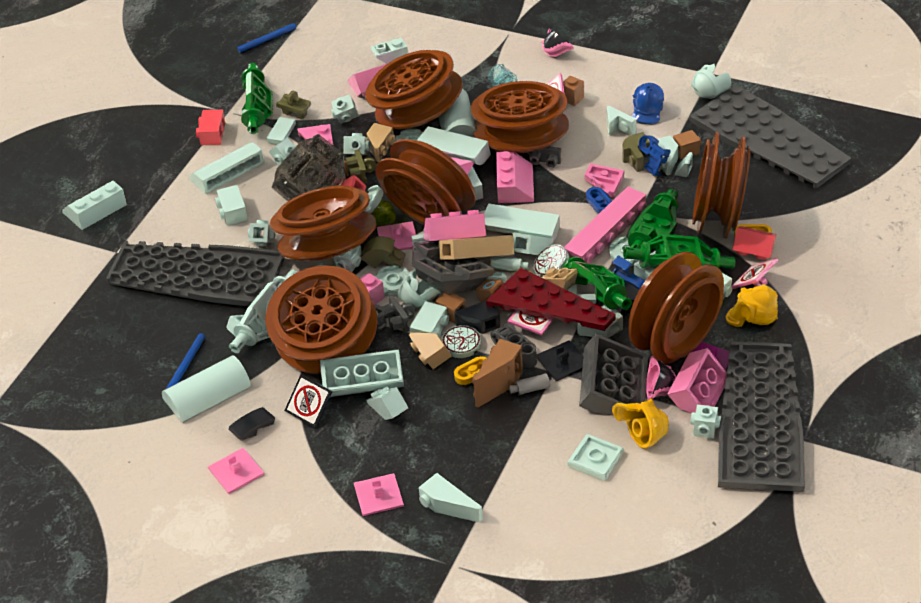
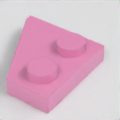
[297,124,334,153]
[585,163,624,198]

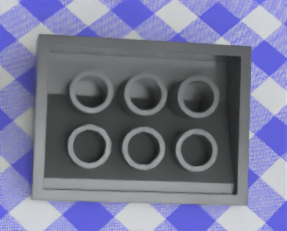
[579,333,648,415]

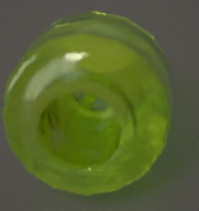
[371,200,396,226]

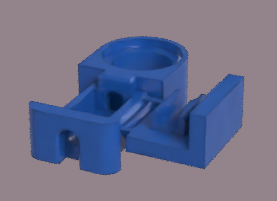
[639,135,671,176]
[612,255,645,290]

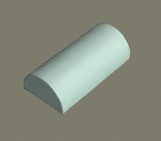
[438,88,476,137]
[320,349,404,397]
[162,355,251,422]

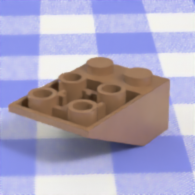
[472,339,523,407]

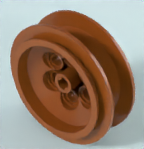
[365,50,463,129]
[471,81,569,153]
[692,132,750,239]
[376,139,476,225]
[270,186,376,261]
[629,252,724,364]
[265,265,378,374]

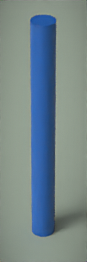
[237,23,296,53]
[166,333,206,389]

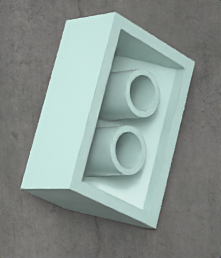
[62,181,127,230]

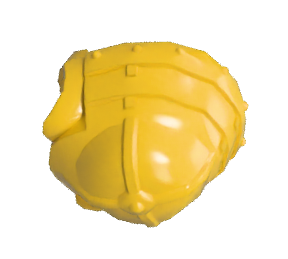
[725,284,778,327]
[612,399,669,449]

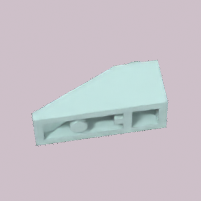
[419,473,483,522]

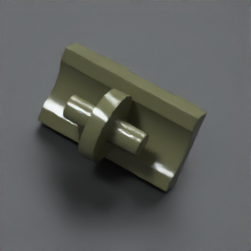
[276,91,311,119]
[346,150,376,184]

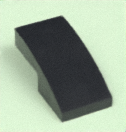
[228,407,275,441]

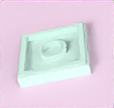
[568,434,624,481]

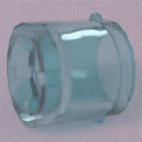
[488,64,518,86]

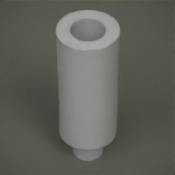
[509,373,550,395]

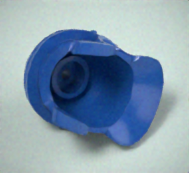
[632,83,664,124]

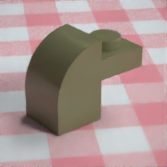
[622,132,650,172]
[360,236,406,268]

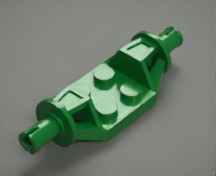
[241,63,273,134]
[628,189,678,251]
[623,234,735,269]
[563,256,632,310]

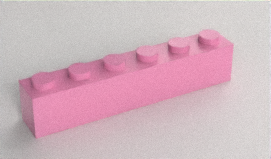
[564,186,647,264]

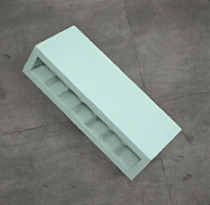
[417,126,491,165]
[190,142,264,194]
[484,204,560,241]

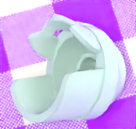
[691,64,731,99]
[398,269,443,308]

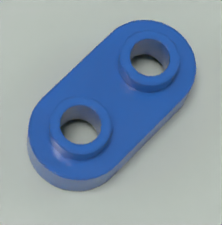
[586,187,612,214]

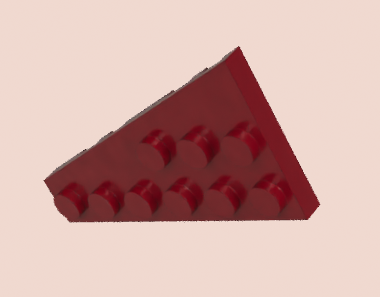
[486,268,616,331]

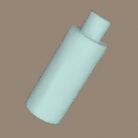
[490,256,529,272]

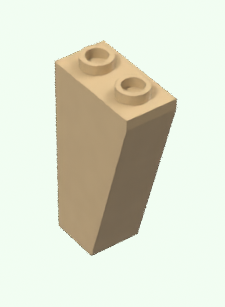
[439,235,514,260]

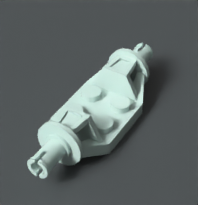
[229,270,297,353]

